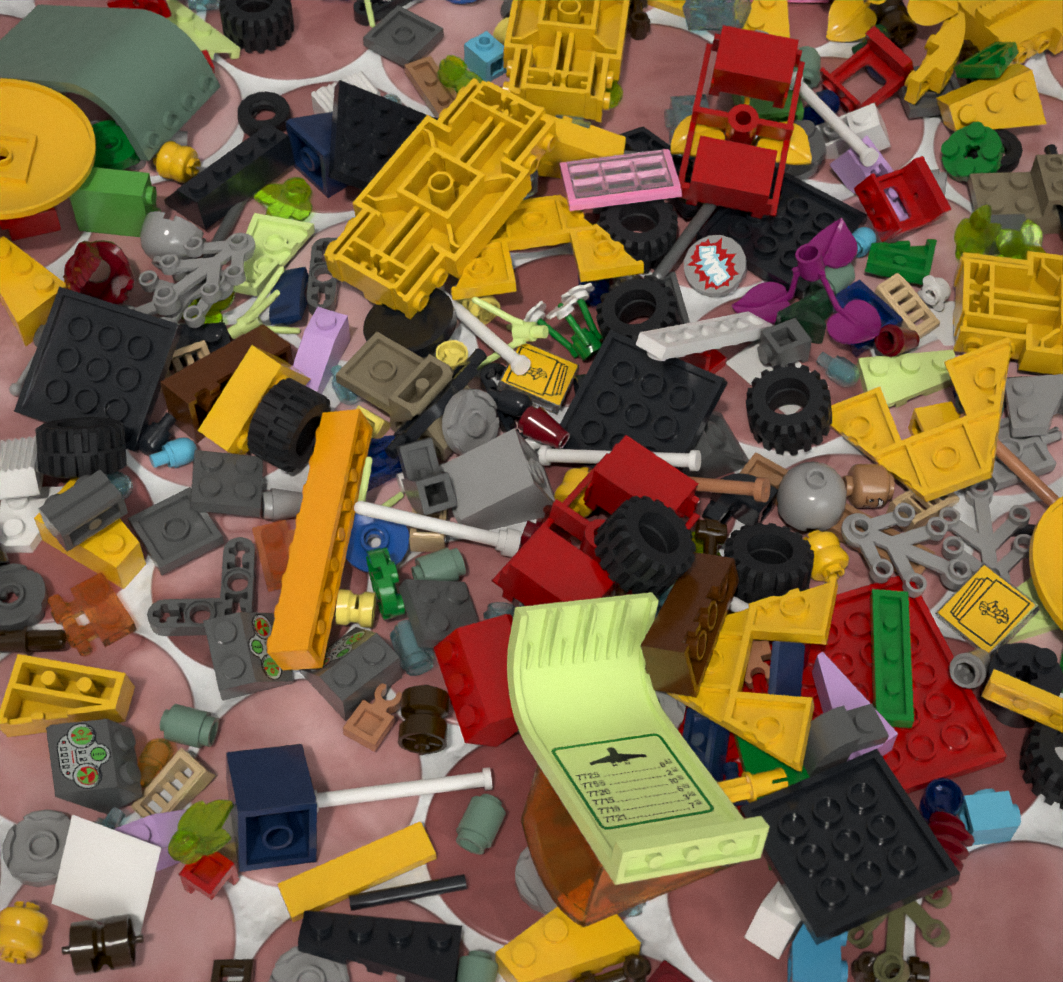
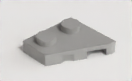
[1005,374,1063,437]

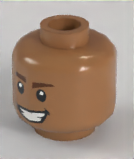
[842,464,894,508]

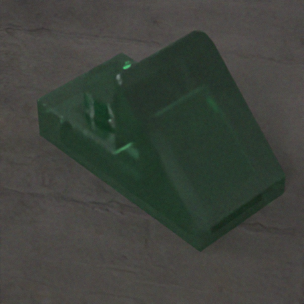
[775,288,836,344]

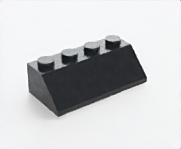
[164,124,295,230]

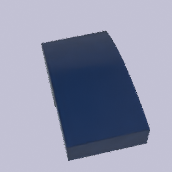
[269,266,309,325]

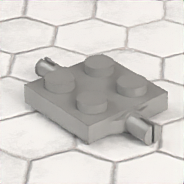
[987,417,1062,491]

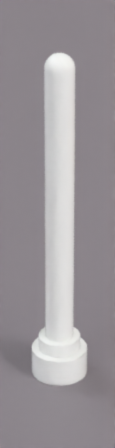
[354,501,521,557]

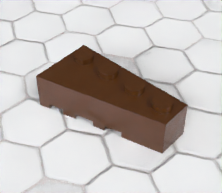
[160,324,293,443]
[640,552,739,698]

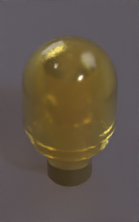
[137,738,174,788]

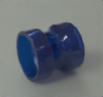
[918,778,964,824]

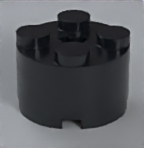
[980,643,1063,728]

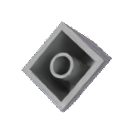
[443,428,555,531]

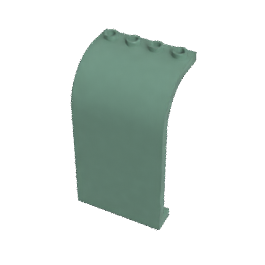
[0,4,221,161]

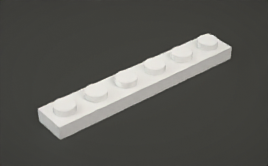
[636,312,774,361]

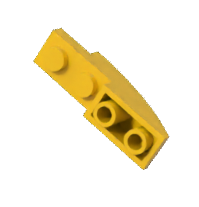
[904,11,965,105]

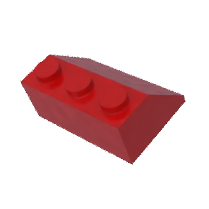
[433,614,519,747]

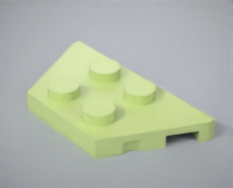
[166,0,240,60]

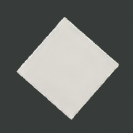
[51,814,161,935]

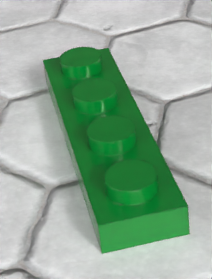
[870,589,914,728]

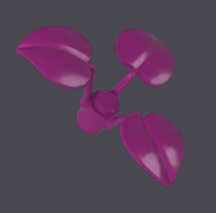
[732,218,882,344]

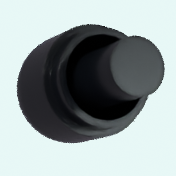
[487,387,532,417]
[138,412,177,456]

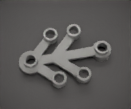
[152,233,256,316]
[122,259,234,328]
[939,480,1031,584]
[841,503,972,598]

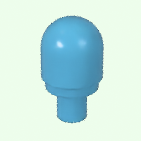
[852,227,877,257]
[149,437,197,468]

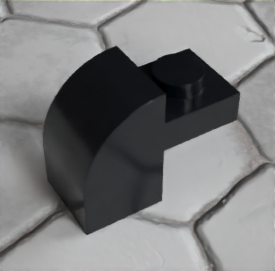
[702,473,778,526]

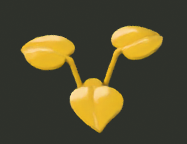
[826,0,959,42]
[671,96,812,165]

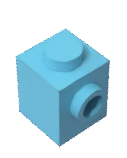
[464,31,507,82]
[956,789,1021,846]

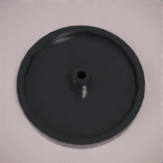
[363,288,457,358]

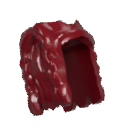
[63,240,135,305]

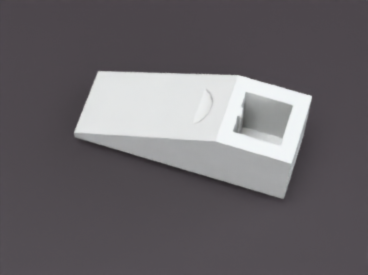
[815,103,891,159]
[744,881,803,959]

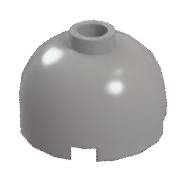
[140,211,206,269]
[777,461,847,531]

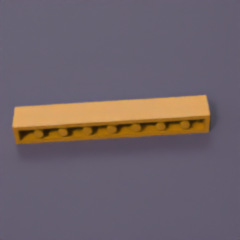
[267,409,373,670]

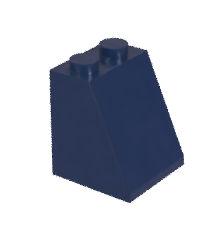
[286,112,350,198]
[226,744,317,872]

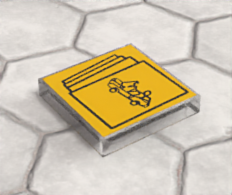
[497,342,580,415]
[935,563,1040,660]

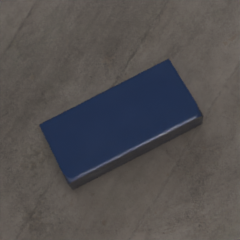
[768,641,805,697]
[682,708,730,782]

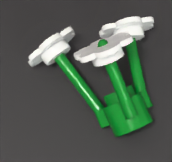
[524,283,603,361]

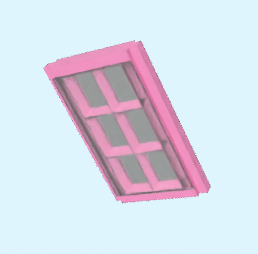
[559,149,682,211]

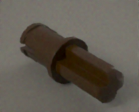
[0,626,66,655]

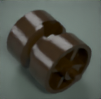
[870,0,917,49]
[398,685,450,755]
[62,914,144,976]

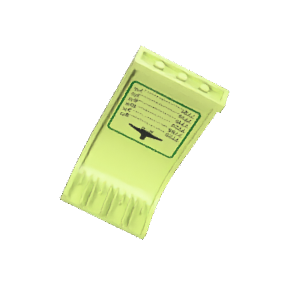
[507,592,769,885]

